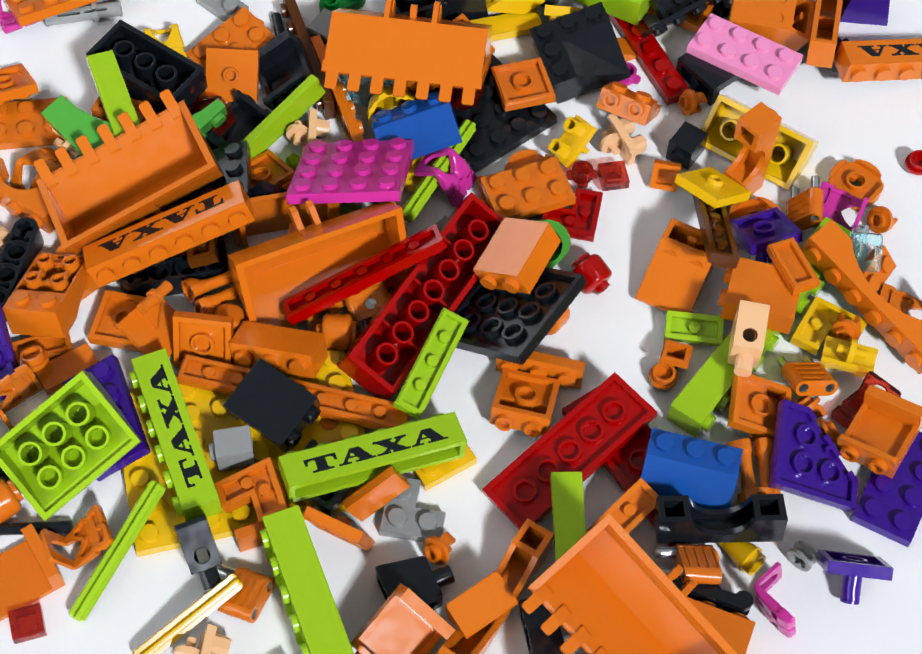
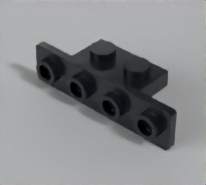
[643,0,724,38]

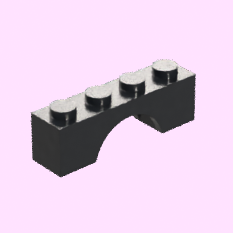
[654,494,788,544]

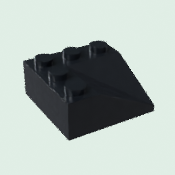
[529,2,631,104]

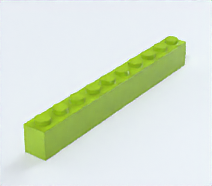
[667,217,854,438]

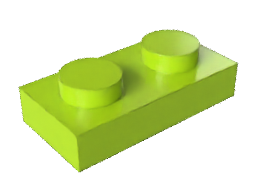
[664,310,724,346]

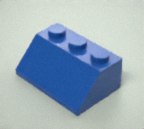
[371,91,462,160]
[640,428,743,509]

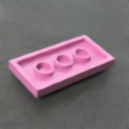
[686,13,803,95]

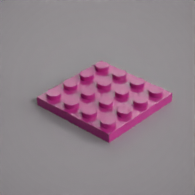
[286,138,414,205]

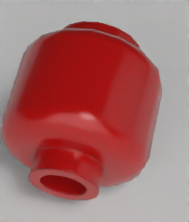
[571,252,612,295]

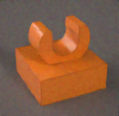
[650,159,681,192]

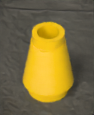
[719,542,766,575]

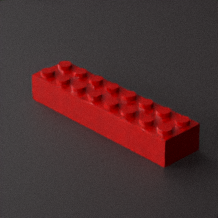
[337,192,503,400]

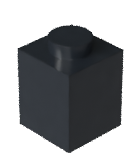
[666,121,708,170]

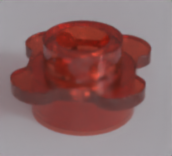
[566,160,598,188]

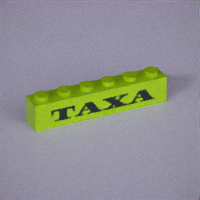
[129,348,223,522]
[278,411,467,504]

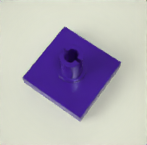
[729,207,803,263]
[817,549,894,605]

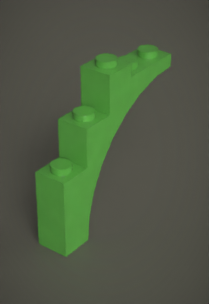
[41,95,227,156]

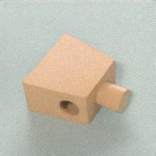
[727,300,770,377]

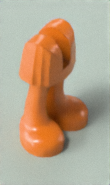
[181,265,239,315]
[725,437,781,504]

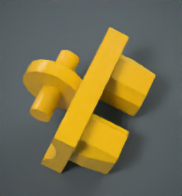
[548,114,597,169]
[820,336,878,378]

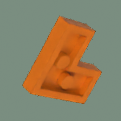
[214,457,290,526]

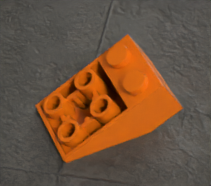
[728,0,816,52]
[635,218,714,313]
[2,252,88,338]

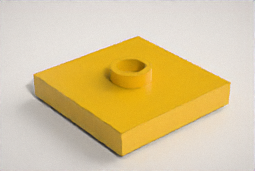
[675,167,751,209]

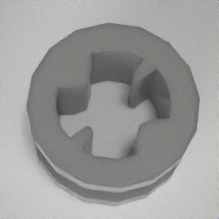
[786,540,819,572]

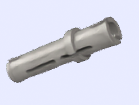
[44,0,123,27]

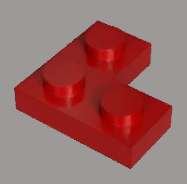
[541,188,603,242]

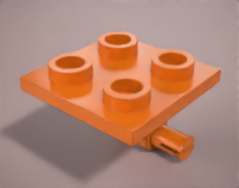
[116,280,175,357]

